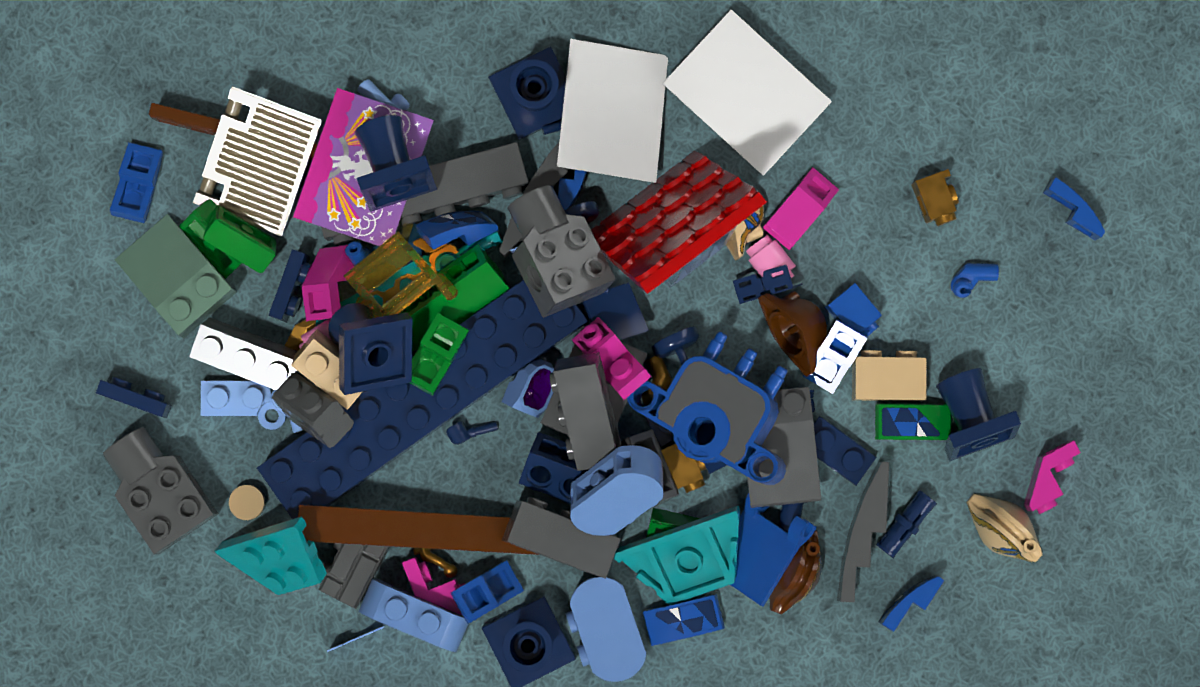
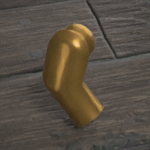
[641,356,672,406]

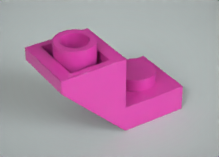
[763,167,839,250]
[301,245,355,321]
[572,317,651,400]
[1024,440,1081,514]
[402,557,465,615]

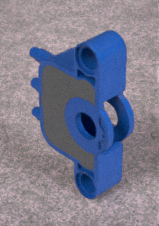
[627,331,787,485]

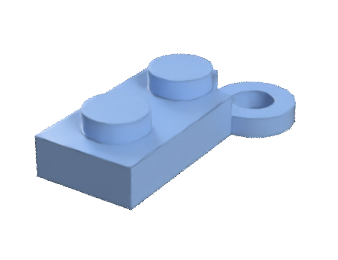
[201,381,286,430]

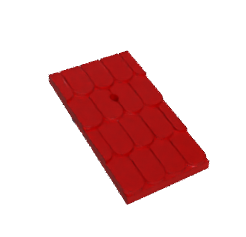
[591,151,767,294]

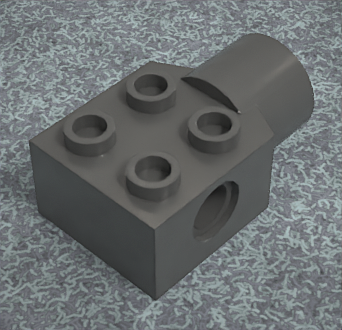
[508,185,616,318]
[103,427,219,554]

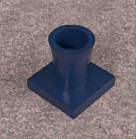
[488,46,566,140]
[355,115,437,212]
[328,303,412,395]
[936,368,1021,462]
[482,596,576,687]

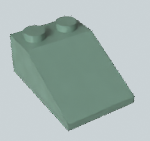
[114,214,237,338]

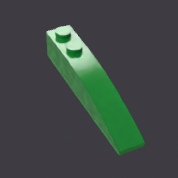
[375,244,510,352]

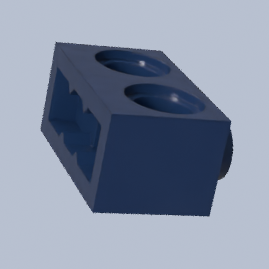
[519,432,589,504]

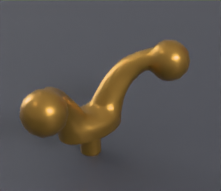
[413,548,457,578]

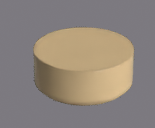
[229,485,265,520]

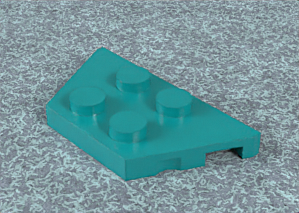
[614,506,740,605]
[215,516,327,595]

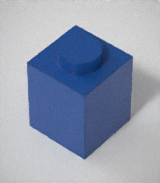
[825,283,882,336]

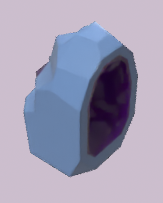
[502,359,554,418]

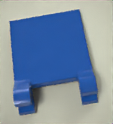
[730,493,817,607]

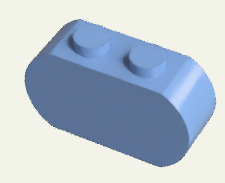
[570,445,663,536]
[565,576,646,682]
[359,578,468,652]

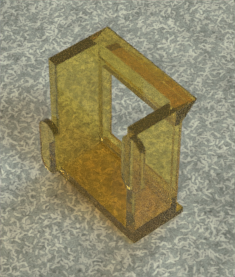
[343,231,458,318]

